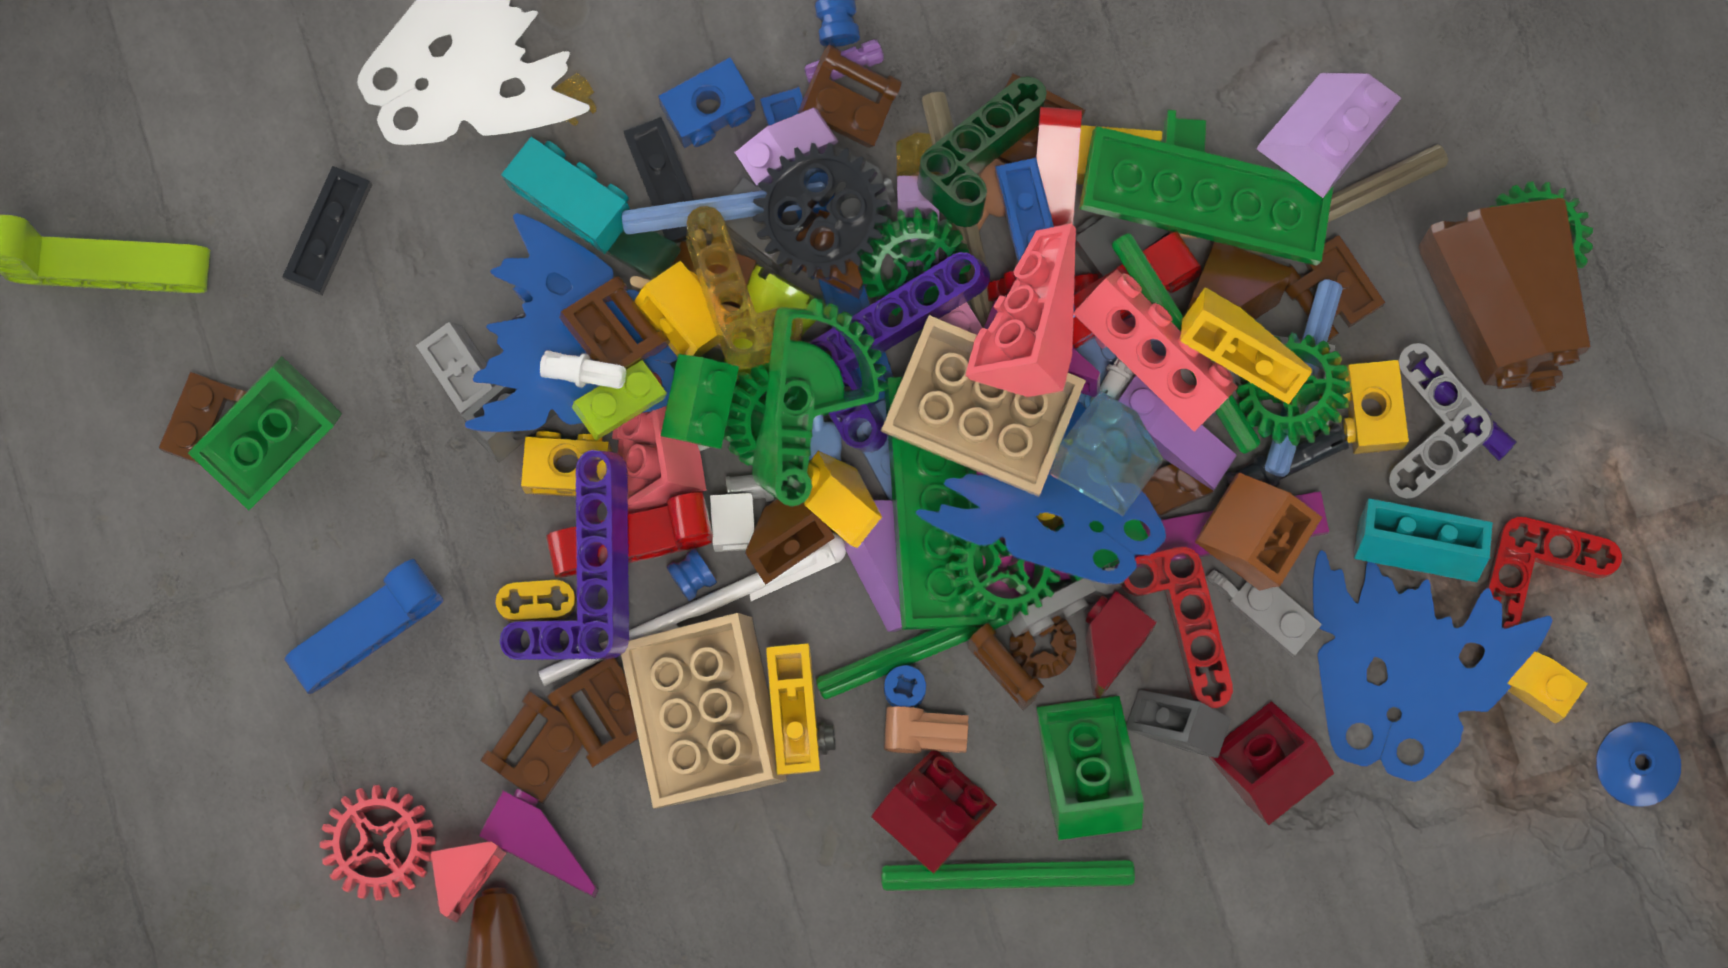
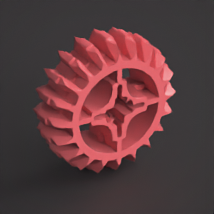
[320,785,436,901]

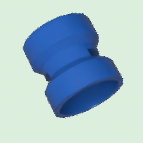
[815,0,860,47]

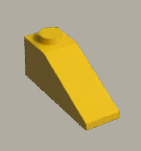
[1180,287,1312,404]
[766,644,820,775]

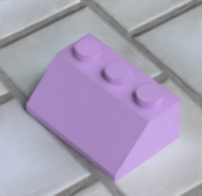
[1257,73,1401,198]

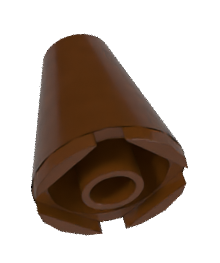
[465,888,541,968]

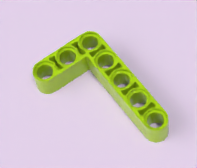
[0,215,210,293]

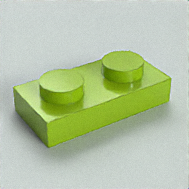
[572,360,666,441]

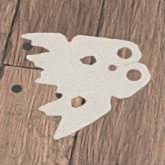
[358,0,590,145]

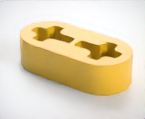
[495,580,577,622]

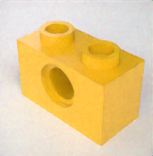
[1343,360,1409,454]
[521,431,612,497]

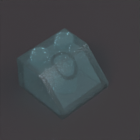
[1050,391,1163,516]

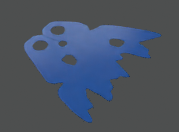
[465,213,678,432]
[916,400,1166,584]
[1313,550,1553,782]

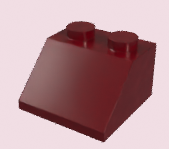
[1085,591,1157,699]
[1208,701,1335,826]

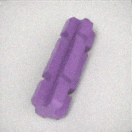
[805,40,884,84]

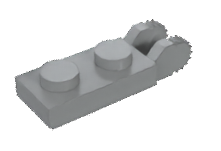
[1008,566,1122,637]
[1207,570,1322,657]

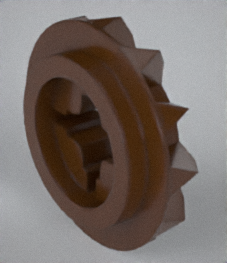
[1009,616,1077,679]

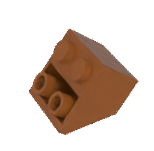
[1194,473,1322,591]

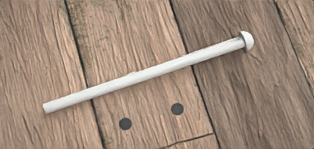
[538,533,846,686]

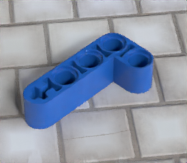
[284,559,444,694]

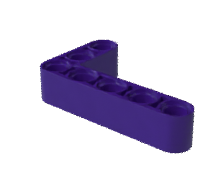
[810,252,990,453]
[499,450,629,660]

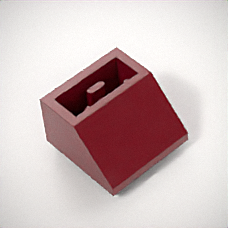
[870,751,997,874]

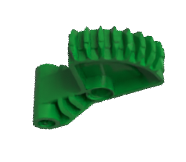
[752,298,890,506]

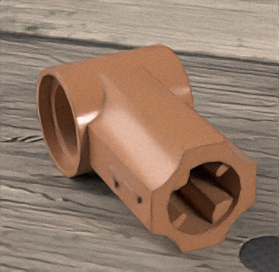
[884,707,969,753]

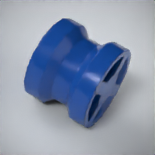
[666,548,717,601]
[884,665,926,708]

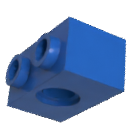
[658,57,756,149]

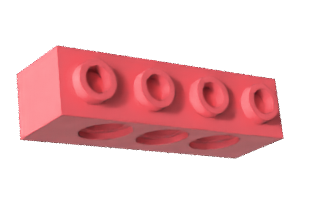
[1073,270,1238,432]

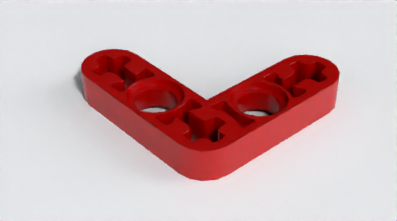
[1487,517,1622,629]

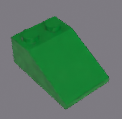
[188,356,342,511]
[1036,696,1144,840]

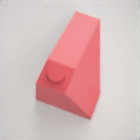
[966,224,1076,397]
[612,371,706,514]

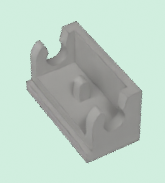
[416,322,496,414]

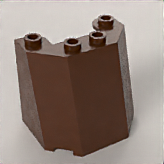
[1419,198,1591,392]

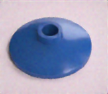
[1596,722,1681,807]

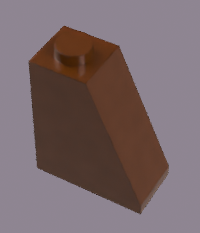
[1186,242,1293,320]

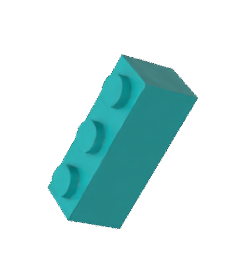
[501,137,630,254]
[1354,498,1493,583]

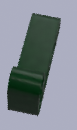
[917,76,1047,228]

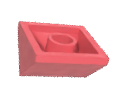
[431,841,507,923]

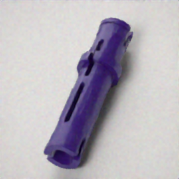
[1411,357,1517,461]

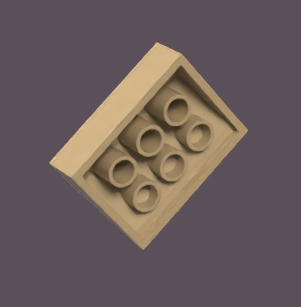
[881,315,1086,496]
[621,613,787,809]

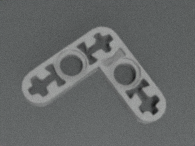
[1389,343,1494,499]

